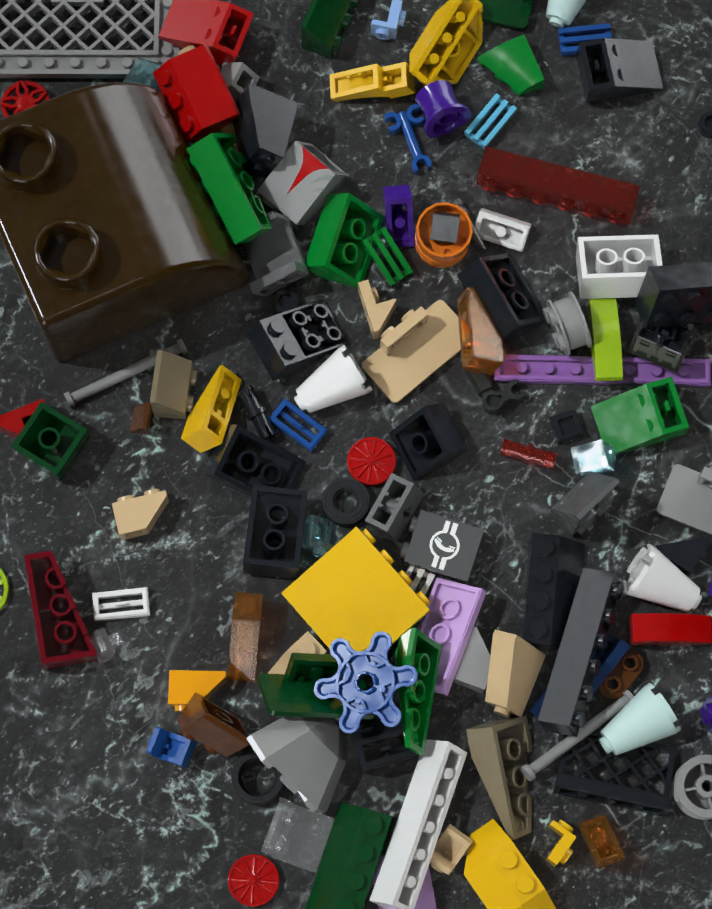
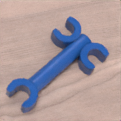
[384,104,432,175]

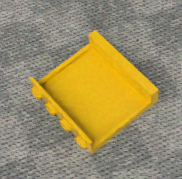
[281,527,432,651]

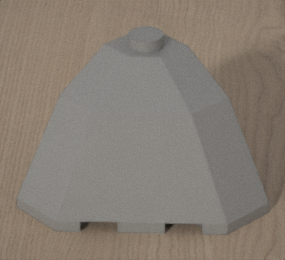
[246,716,347,814]

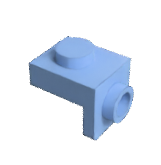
[371,0,406,40]

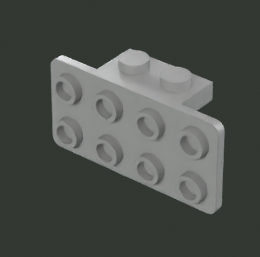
[656,464,712,536]

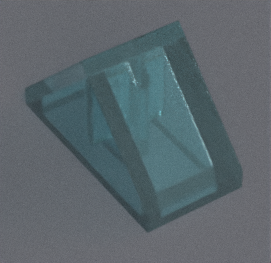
[123,58,163,90]

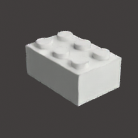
[576,234,663,299]

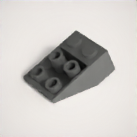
[549,472,620,538]

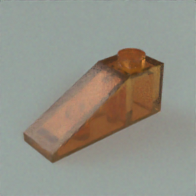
[457,287,505,375]
[227,592,264,682]

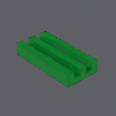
[361,226,413,286]

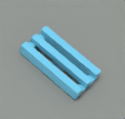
[464,93,517,150]

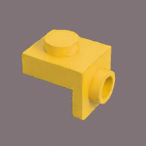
[545,820,576,867]

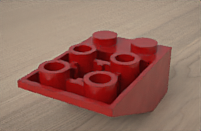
[158,0,254,66]

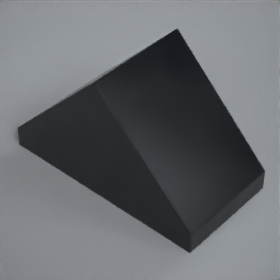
[655,536,712,577]

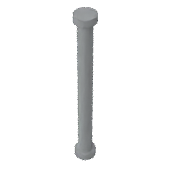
[64,339,188,408]
[521,690,634,781]

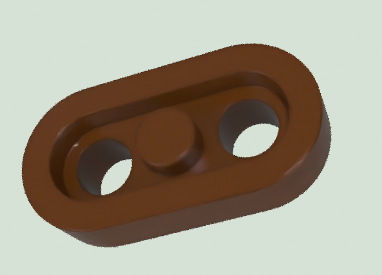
[598,650,643,700]

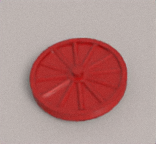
[347,437,396,486]
[228,854,279,907]

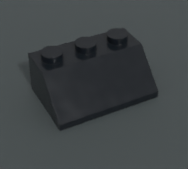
[458,253,547,343]

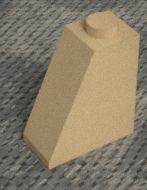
[485,629,546,718]

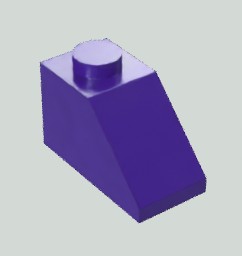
[383,185,415,249]

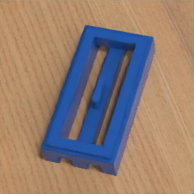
[558,23,612,56]
[269,398,328,453]

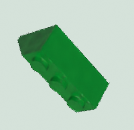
[305,193,384,289]

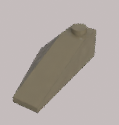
[466,715,532,840]

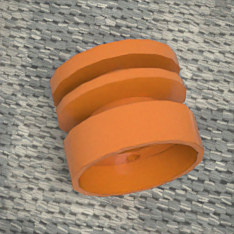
[414,202,473,268]

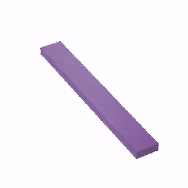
[494,354,711,387]

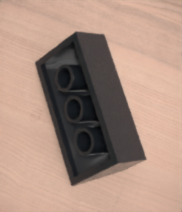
[521,533,585,652]

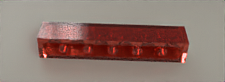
[476,146,640,224]

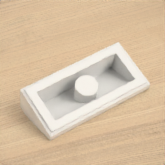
[475,208,532,252]

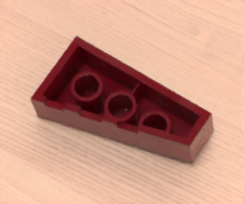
[24,551,98,670]

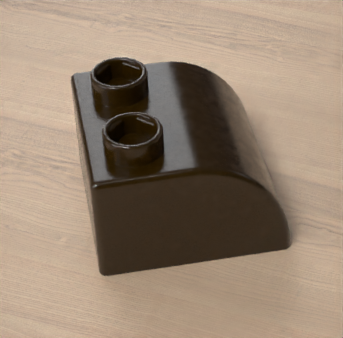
[0,82,249,362]

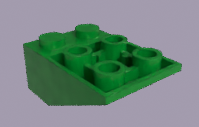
[590,376,689,457]

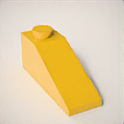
[181,365,242,453]

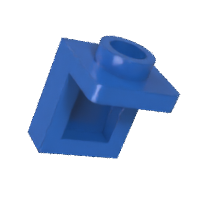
[146,727,197,768]

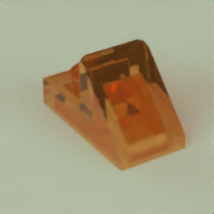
[578,814,625,869]

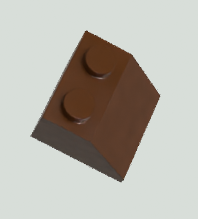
[176,692,250,757]

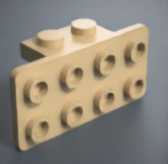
[362,300,474,403]

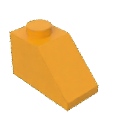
[168,670,227,713]

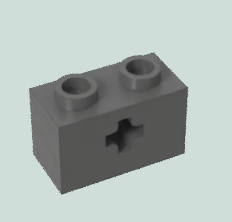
[365,473,424,541]

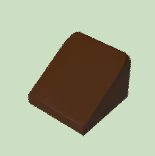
[129,402,154,435]

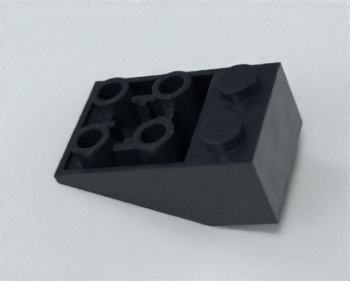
[576,38,663,103]
[247,299,349,381]
[351,682,417,773]

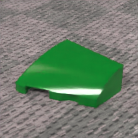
[477,35,545,97]

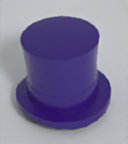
[415,80,472,138]

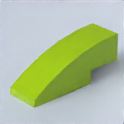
[587,298,623,381]

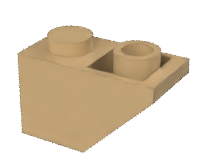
[112,489,169,540]

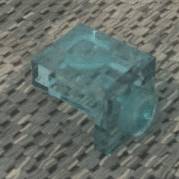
[302,515,335,557]

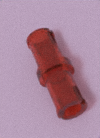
[500,438,557,469]

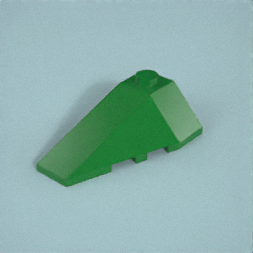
[395,628,442,755]

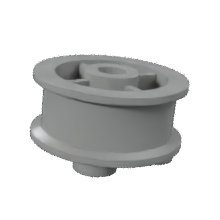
[542,291,592,356]
[672,755,712,820]

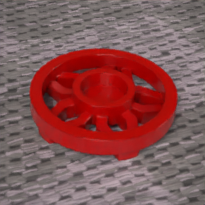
[1,80,50,118]

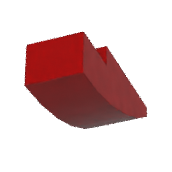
[629,613,712,646]

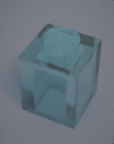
[571,439,616,478]

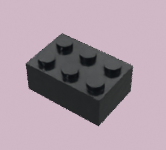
[634,262,712,328]

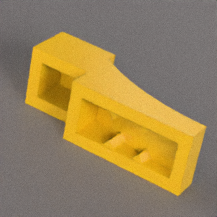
[330,62,415,102]

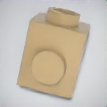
[430,824,473,875]

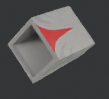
[257,141,350,226]

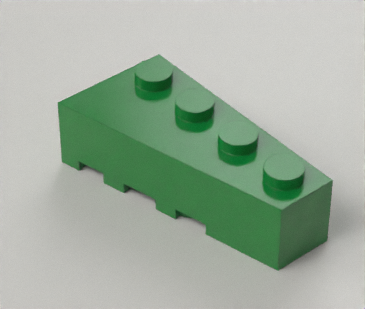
[187,133,272,245]

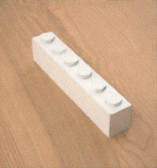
[369,739,467,909]

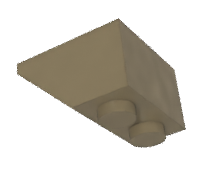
[150,350,198,420]

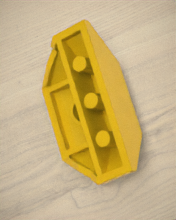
[409,0,483,86]
[463,819,556,909]

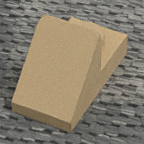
[358,280,397,340]

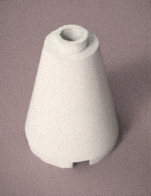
[294,345,372,413]
[622,544,702,612]

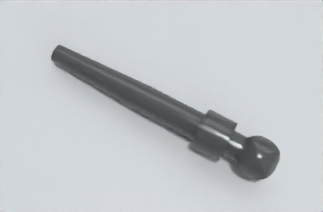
[452,198,486,252]

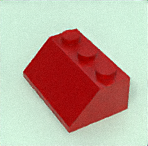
[153,45,240,142]

